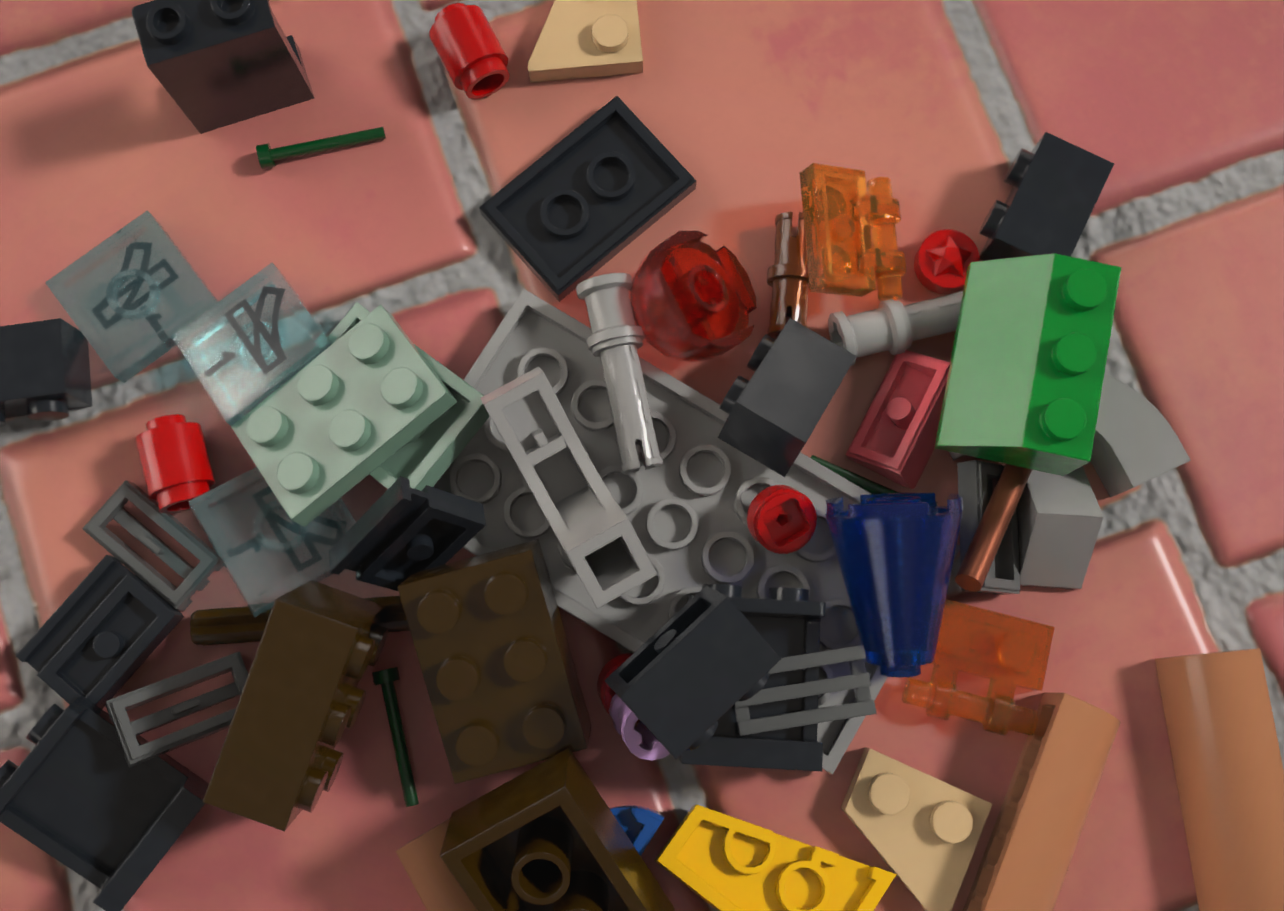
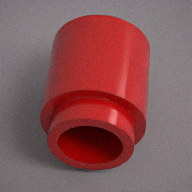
[429,3,510,99]
[135,414,215,513]

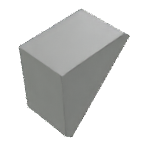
[1017,466,1104,590]

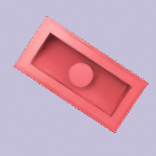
[846,350,950,489]

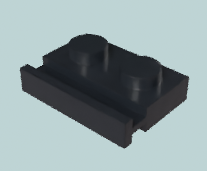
[329,476,486,591]
[16,555,184,709]

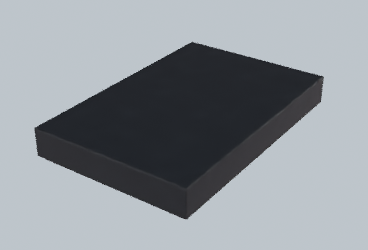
[479,96,696,302]

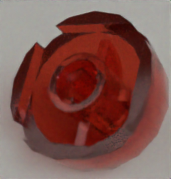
[630,230,757,362]

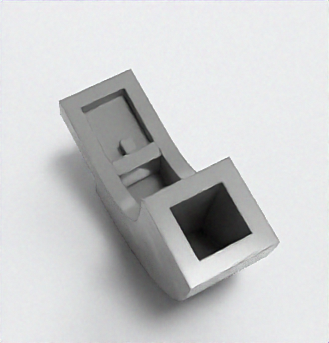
[480,367,658,609]
[949,374,1191,497]

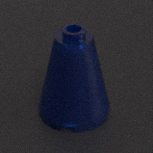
[825,493,963,678]

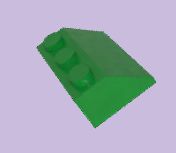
[935,253,1122,476]

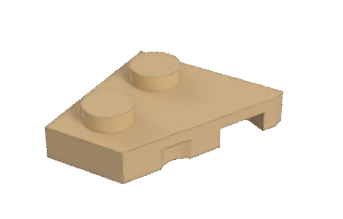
[528,0,643,83]
[841,747,992,911]

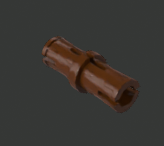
[767,212,816,339]

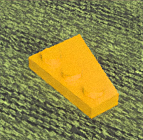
[654,804,897,911]

